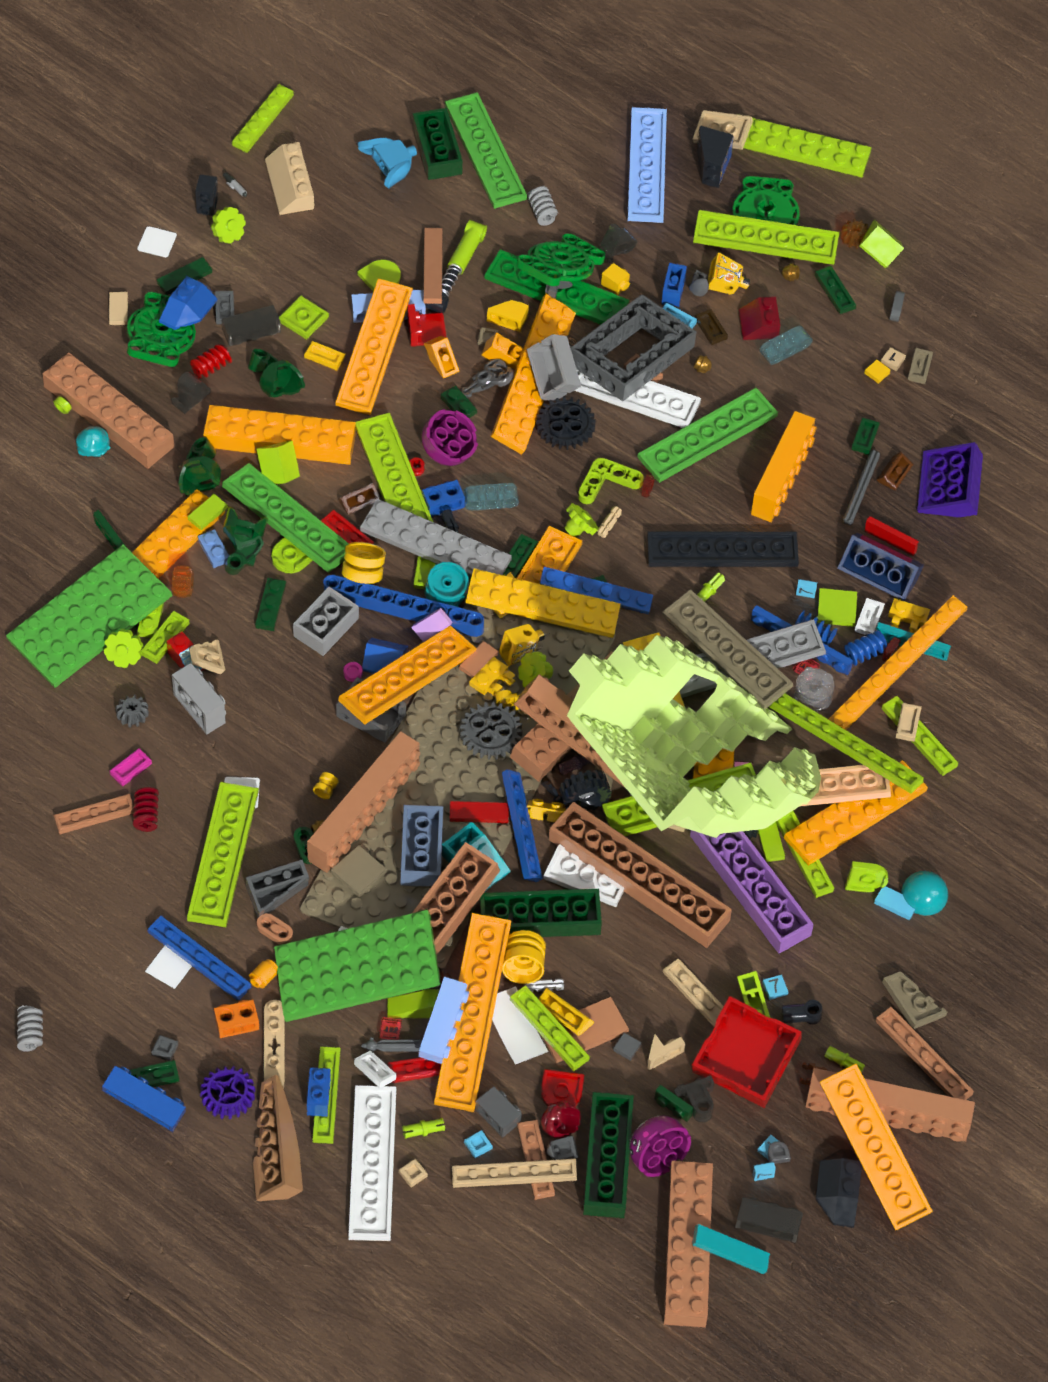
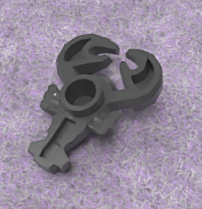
[461,359,514,398]

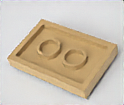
[693,110,753,150]

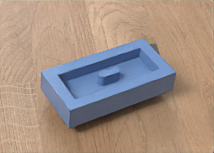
[198,529,229,568]

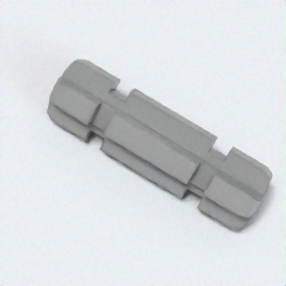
[524,978,564,992]

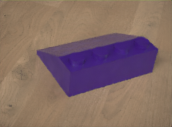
[917,442,983,517]

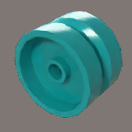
[425,562,469,607]

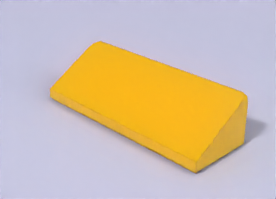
[538,988,594,1036]

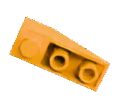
[481,332,524,369]

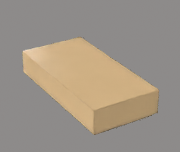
[109,292,128,325]
[896,703,922,742]

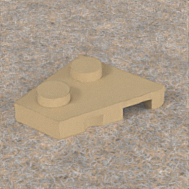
[189,640,225,674]

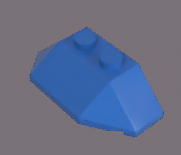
[159,276,217,330]

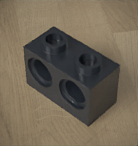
[195,175,218,216]

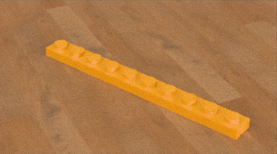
[828,595,967,730]

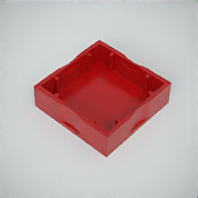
[692,996,802,1108]

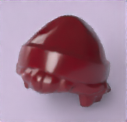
[541,1101,581,1138]

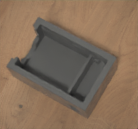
[336,677,406,743]

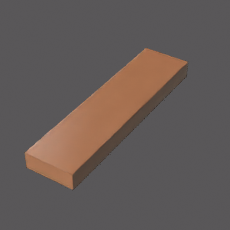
[54,794,134,834]
[517,1119,555,1200]

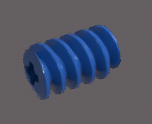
[795,610,838,645]
[844,630,887,666]

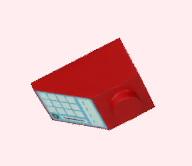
[167,631,205,672]

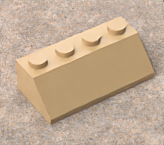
[265,142,314,215]

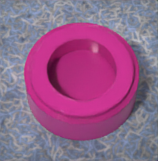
[343,662,363,682]

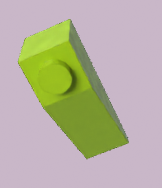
[736,971,770,1018]
[388,989,440,1018]

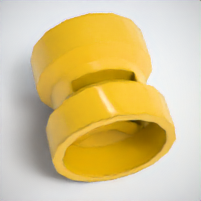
[313,772,339,799]

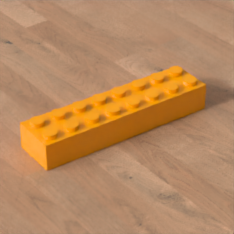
[203,405,356,465]

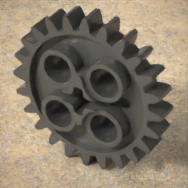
[460,702,523,760]

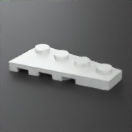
[544,844,624,907]

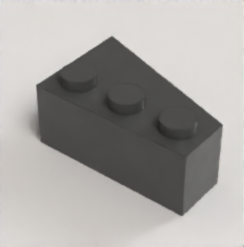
[245,860,309,918]

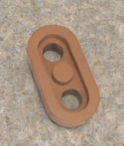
[257,914,293,945]

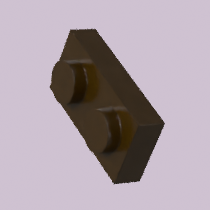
[695,309,728,345]

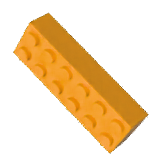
[751,411,817,522]

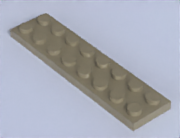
[662,589,793,710]

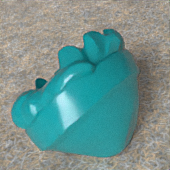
[76,426,111,457]

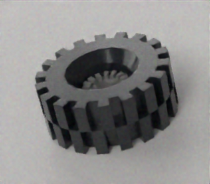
[559,770,612,811]

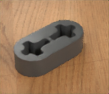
[890,291,905,322]

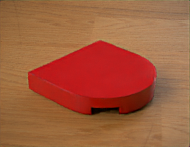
[541,1069,584,1107]

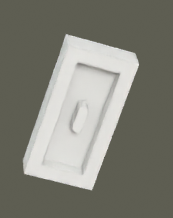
[855,598,885,635]
[354,1050,396,1088]

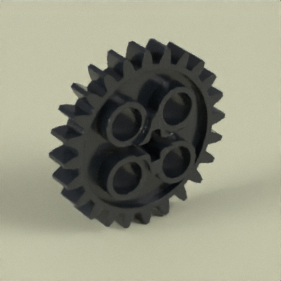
[536,397,596,450]

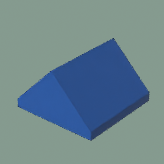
[362,638,408,674]

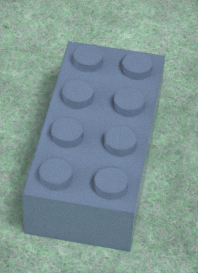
[401,805,443,887]

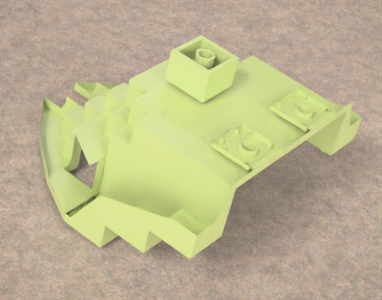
[567,635,821,838]

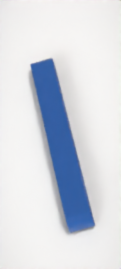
[323,575,484,637]

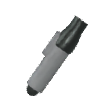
[223,172,247,197]

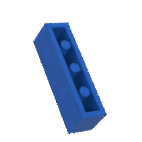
[102,1066,186,1132]

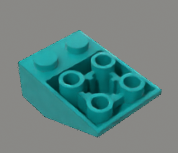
[442,822,511,891]

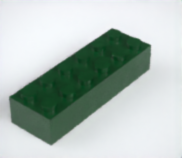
[479,889,602,937]
[583,1092,634,1218]

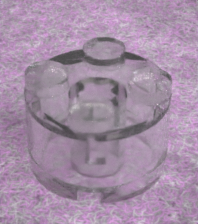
[794,667,834,712]

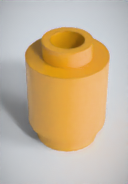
[249,959,278,989]

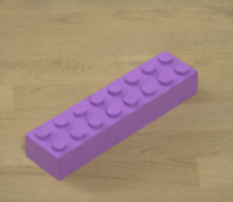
[690,830,814,954]

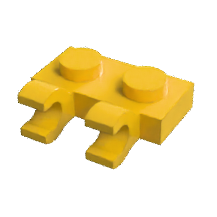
[888,598,930,633]
[469,657,515,697]

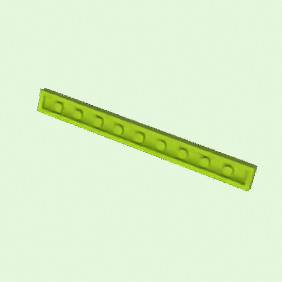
[769,694,923,794]

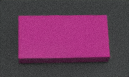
[110,748,152,786]

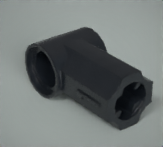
[782,1000,822,1025]

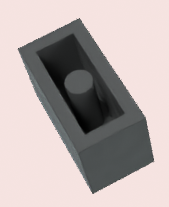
[475,1087,521,1138]

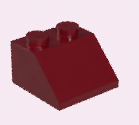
[739,297,780,340]

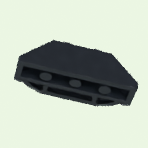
[816,1149,862,1228]

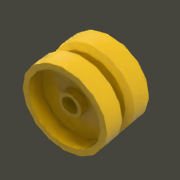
[342,542,386,584]

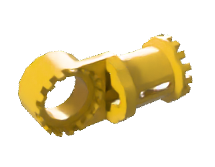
[495,690,520,710]

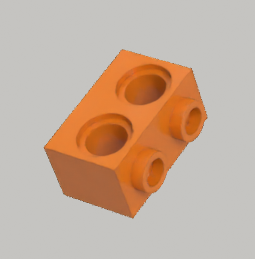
[214,1000,259,1038]

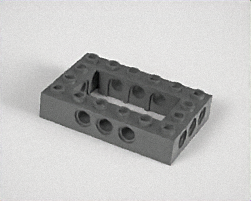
[571,294,696,401]

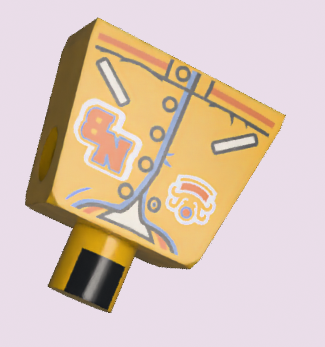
[708,253,750,294]
[499,624,545,667]

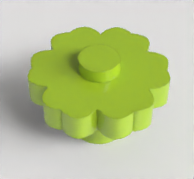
[211,207,246,244]
[564,503,599,537]
[104,629,143,668]
[518,651,553,687]

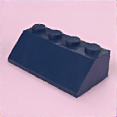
[837,533,924,601]

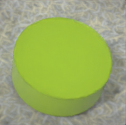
[54,396,72,414]

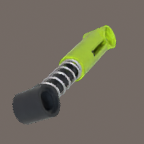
[426,220,487,314]

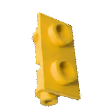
[527,799,567,822]

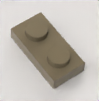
[908,348,933,384]

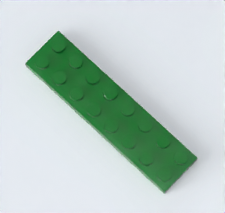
[485,249,630,325]

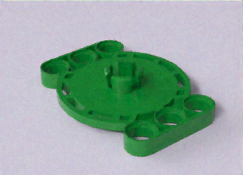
[732,176,800,225]
[516,234,605,286]
[127,292,196,367]

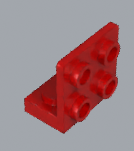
[407,304,446,346]

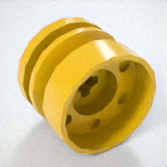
[502,930,546,984]

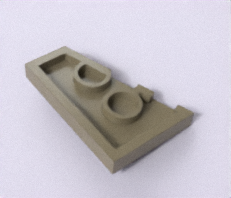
[882,971,948,1029]

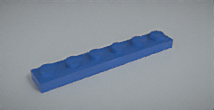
[539,567,653,614]
[751,605,853,675]
[502,769,543,882]
[148,916,252,1001]

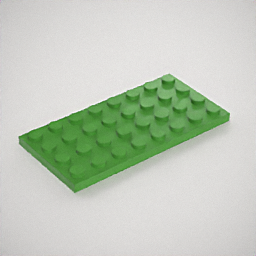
[6,544,172,688]
[274,910,441,1022]

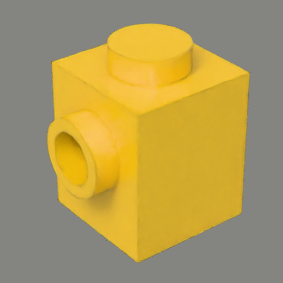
[601,263,630,295]

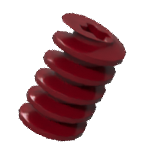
[133,787,159,832]

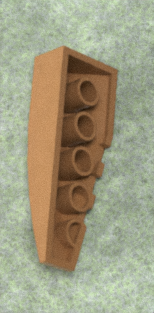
[253,1075,303,1201]

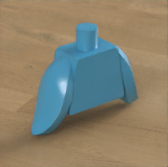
[357,138,417,189]

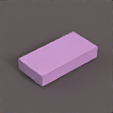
[411,608,452,642]

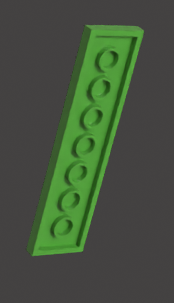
[445,92,527,209]
[638,388,778,483]
[222,463,349,573]

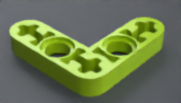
[578,458,644,504]

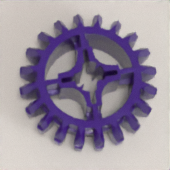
[200,1066,256,1120]

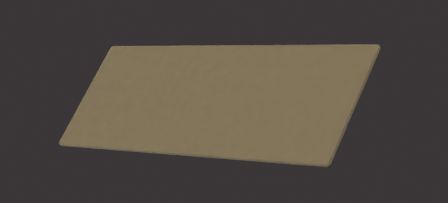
[300,603,615,970]

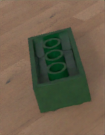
[412,108,463,180]

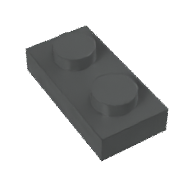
[215,291,234,324]

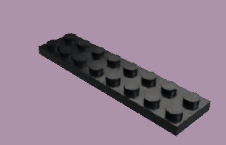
[647,531,799,567]

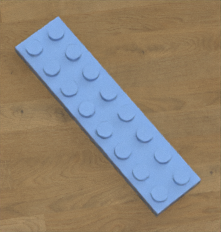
[628,107,667,223]

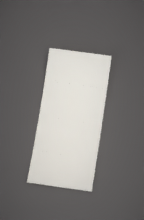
[492,987,549,1064]

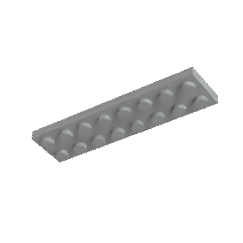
[360,499,512,578]
[680,619,826,698]

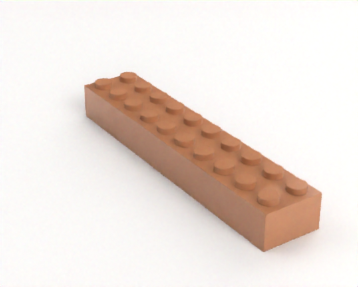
[549,802,732,948]

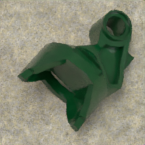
[248,349,305,398]
[178,437,221,496]
[223,506,268,575]

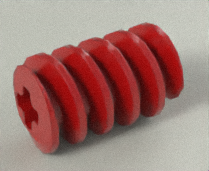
[190,344,232,379]

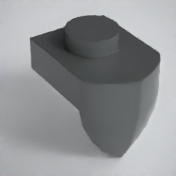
[689,270,709,296]
[545,281,573,299]
[547,1136,578,1160]

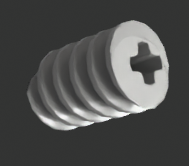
[527,186,558,226]
[17,1006,43,1051]

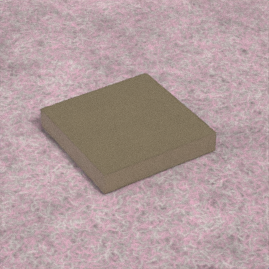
[331,845,387,897]

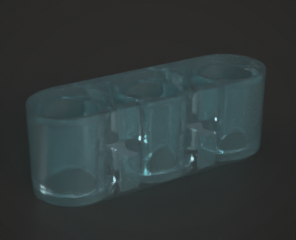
[759,326,813,365]
[463,483,519,511]

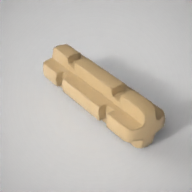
[597,506,622,538]

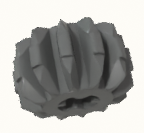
[116,694,149,728]

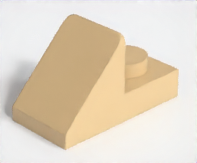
[647,1034,685,1070]

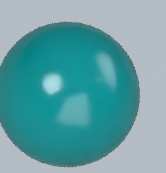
[901,871,948,916]

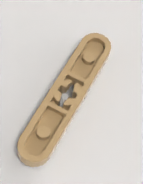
[264,1000,285,1089]

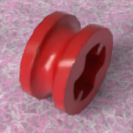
[409,457,425,476]

